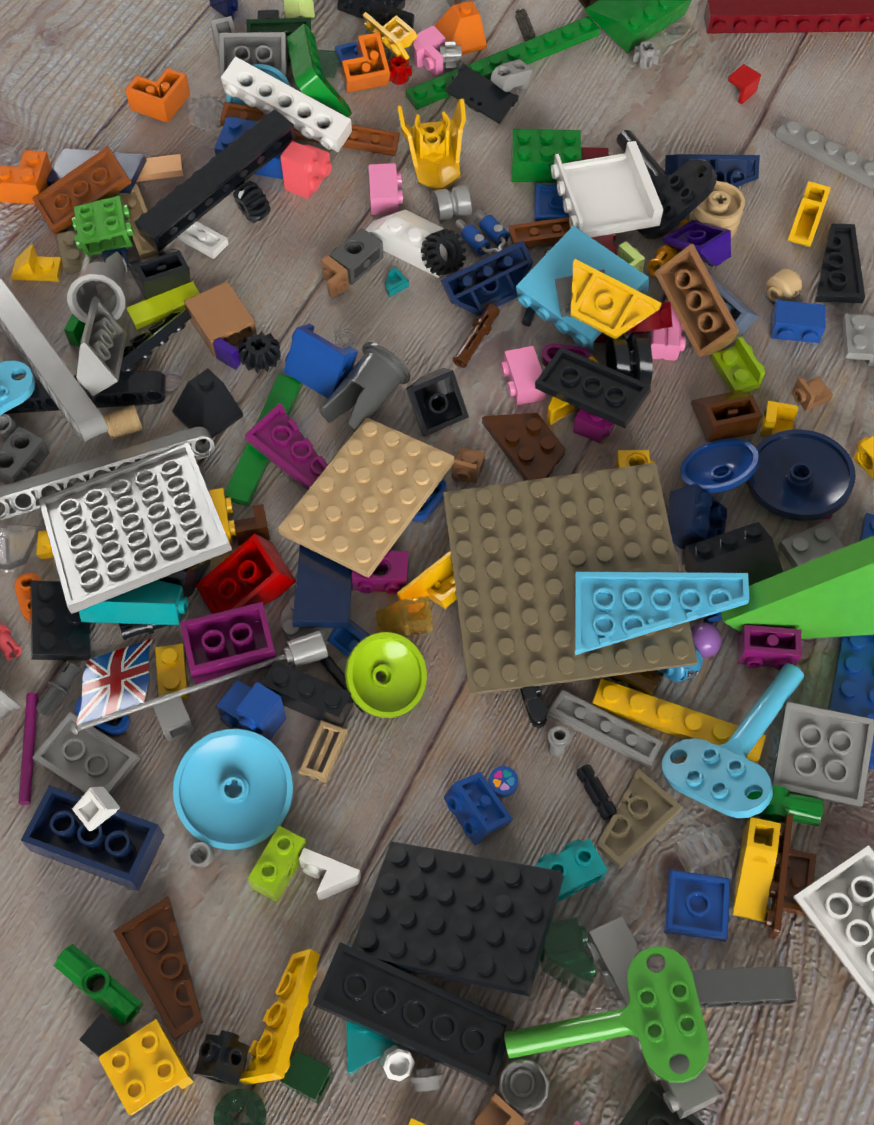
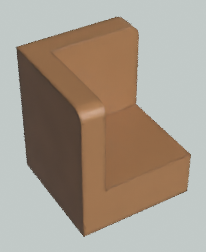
[474,1093,526,1125]

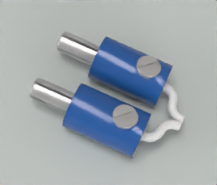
[455,209,510,256]

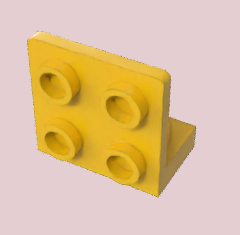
[99,1019,194,1115]

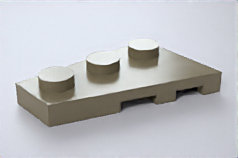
[598,768,682,870]

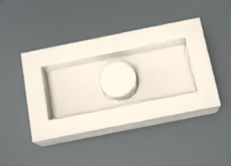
[177,221,229,259]

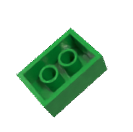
[511,129,582,183]

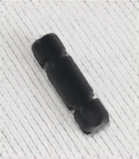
[577,764,617,820]

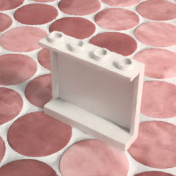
[551,141,663,237]

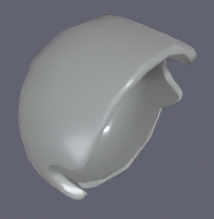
[499,1058,549,1113]

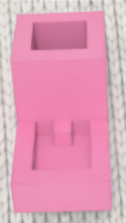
[413,26,446,77]

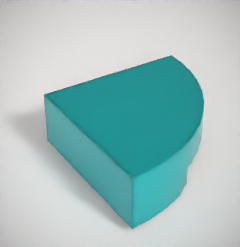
[385,266,409,297]

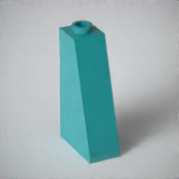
[79,580,188,625]

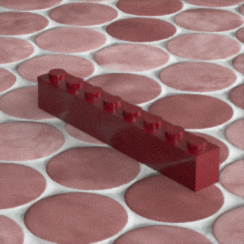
[704,0,874,34]

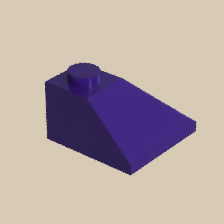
[663,220,731,266]

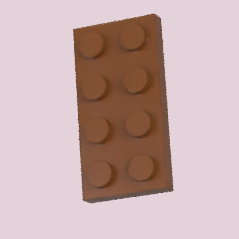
[32,146,132,235]

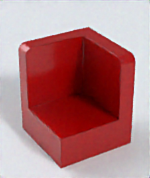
[728,64,761,104]

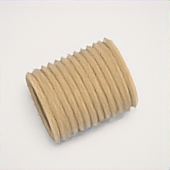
[102,404,143,441]

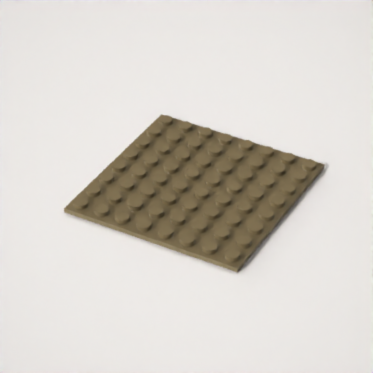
[443,463,698,695]

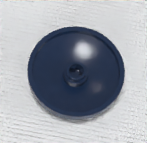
[747,429,856,521]

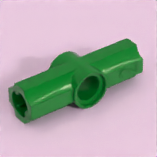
[747,786,823,826]
[53,944,143,1026]

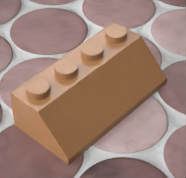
[654,244,739,357]

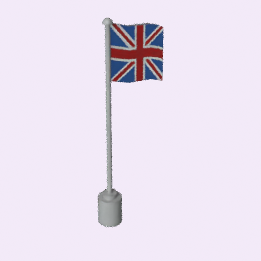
[71,631,328,734]

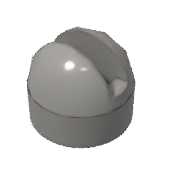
[0,414,17,436]
[187,842,214,868]

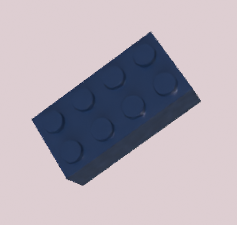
[21,785,165,891]

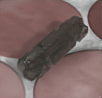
[515,8,536,41]

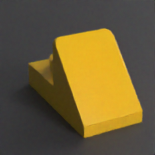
[11,244,63,282]

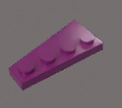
[245,403,328,490]

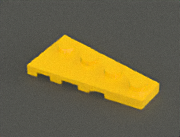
[239,949,320,1085]

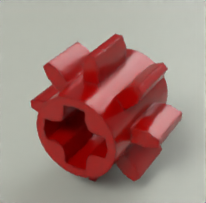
[388,56,412,85]

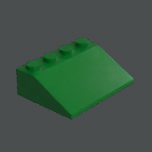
[585,0,692,54]

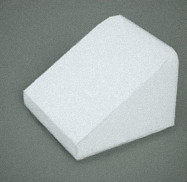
[72,787,120,831]

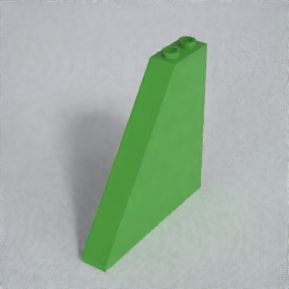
[721,536,874,639]

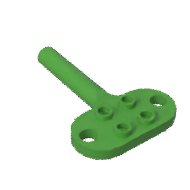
[504,947,710,1083]

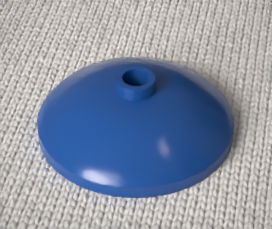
[680,438,759,493]

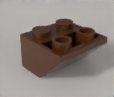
[691,390,762,443]

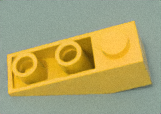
[732,817,781,922]

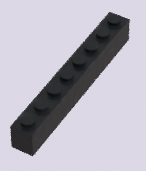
[135,109,297,252]

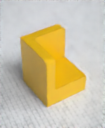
[760,400,798,437]

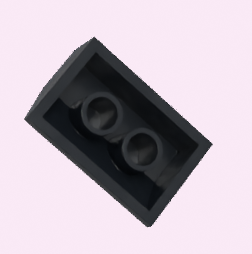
[685,522,783,586]

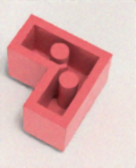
[280,141,332,199]

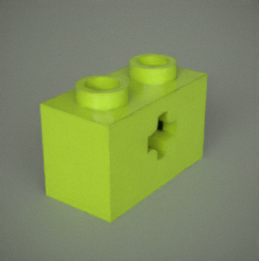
[247,826,308,903]

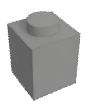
[153,693,195,742]

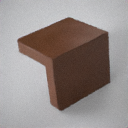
[235,504,270,546]

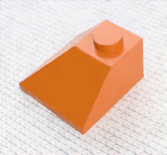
[434,0,487,55]

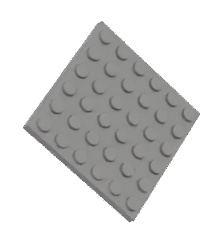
[39,442,232,614]

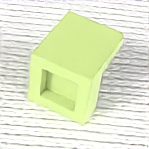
[283,0,315,19]

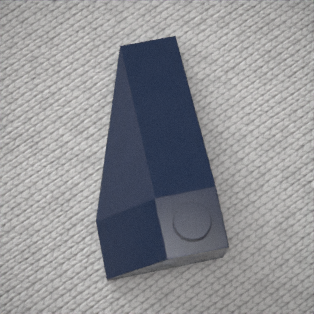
[665,154,760,187]

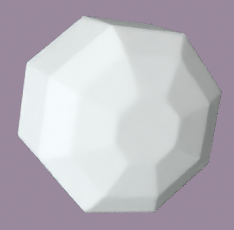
[381,1045,415,1081]

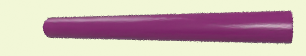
[18,692,38,805]

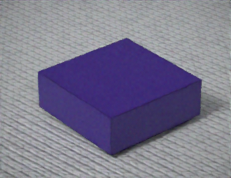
[213,338,241,370]

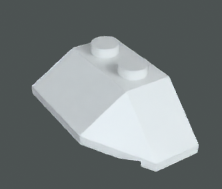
[366,209,447,278]

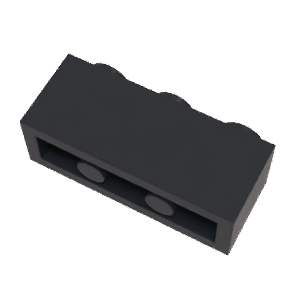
[261,660,353,727]

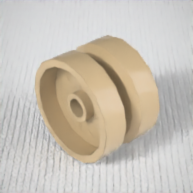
[688,181,745,238]

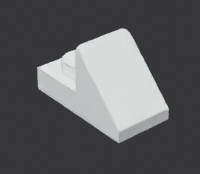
[299,848,361,900]

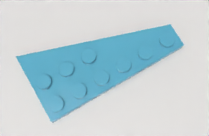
[575,572,749,655]

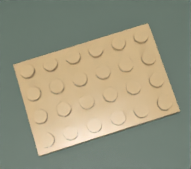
[278,418,455,578]

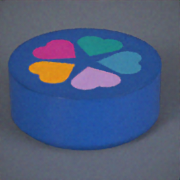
[489,766,518,797]

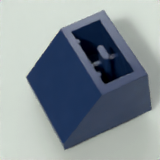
[667,483,728,549]

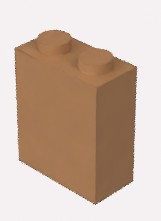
[184,282,257,356]

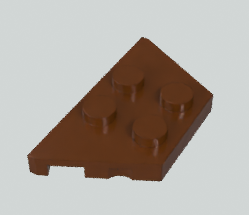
[482,413,565,481]

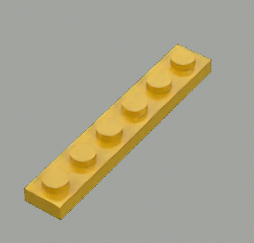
[592,679,766,763]

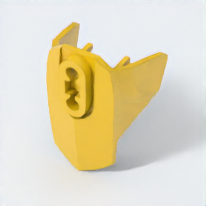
[397,99,466,190]

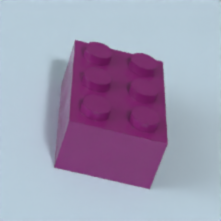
[180,602,276,685]

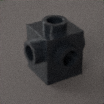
[194,1030,250,1086]

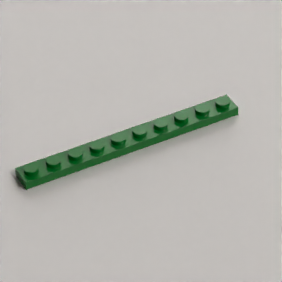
[405,16,600,110]

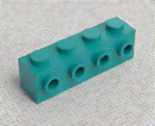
[535,838,608,903]

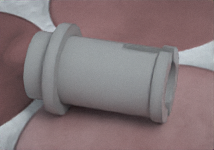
[548,726,571,756]

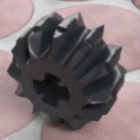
[233,181,271,223]
[238,330,281,374]

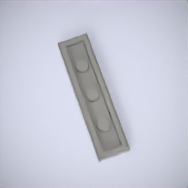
[548,688,663,769]

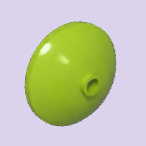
[345,632,427,718]

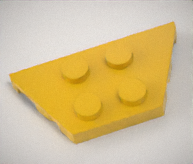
[571,259,662,339]

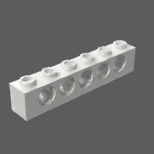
[221,57,352,152]

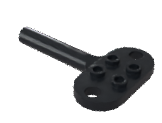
[617,130,717,239]

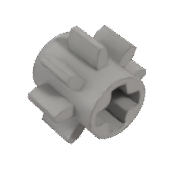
[439,41,462,68]
[633,41,660,69]

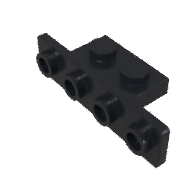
[337,0,414,29]

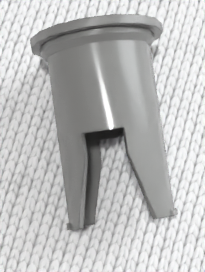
[67,252,127,323]

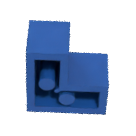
[217,679,286,740]

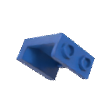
[284,324,358,398]

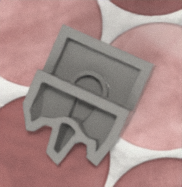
[842,314,874,367]

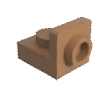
[321,255,349,299]
[792,376,833,411]
[452,446,486,483]

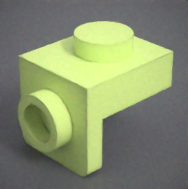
[617,241,645,273]

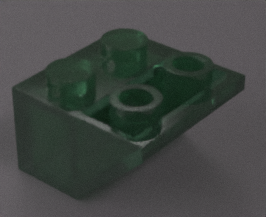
[540,917,596,995]

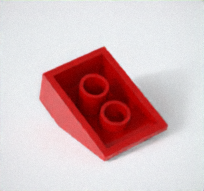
[196,534,296,614]

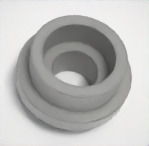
[410,1067,443,1091]

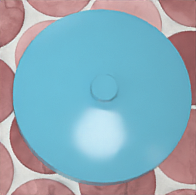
[173,729,294,850]

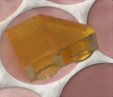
[375,596,433,636]

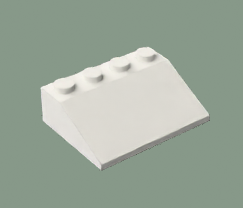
[793,845,874,1005]

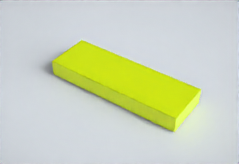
[126,281,200,330]

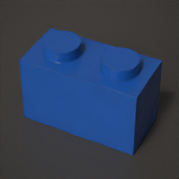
[771,300,826,343]

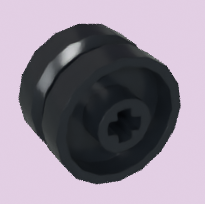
[606,331,653,385]

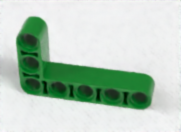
[287,24,352,117]

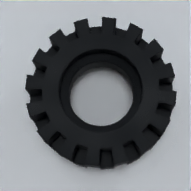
[421,229,466,276]

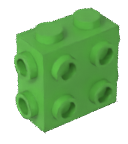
[72,195,134,257]

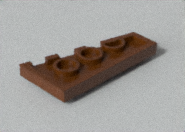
[113,897,203,1041]

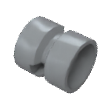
[433,185,472,221]

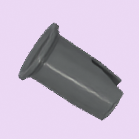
[319,342,411,432]

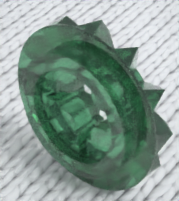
[214,1089,267,1125]

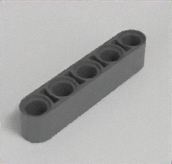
[691,966,797,1008]

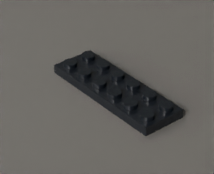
[313,942,515,1086]

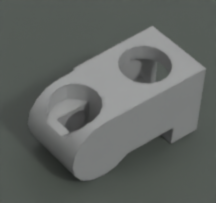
[491,59,533,92]

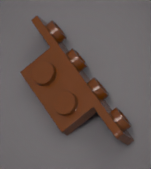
[764,813,816,939]

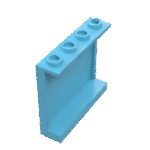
[516,226,649,352]

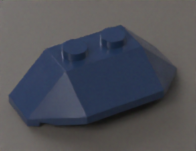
[440,240,533,316]

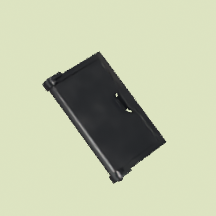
[445,63,520,124]

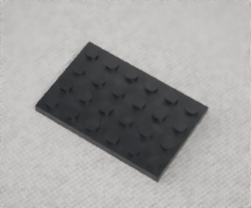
[352,841,564,997]

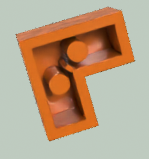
[341,32,390,94]
[125,68,190,123]
[0,150,52,205]

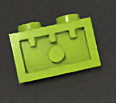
[711,337,765,392]

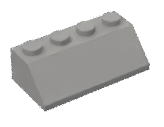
[76,296,127,396]

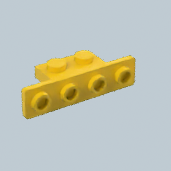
[363,12,418,60]
[397,551,457,614]

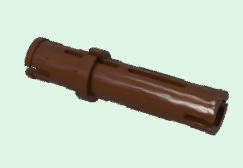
[453,304,500,368]

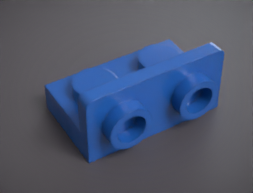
[444,772,513,845]

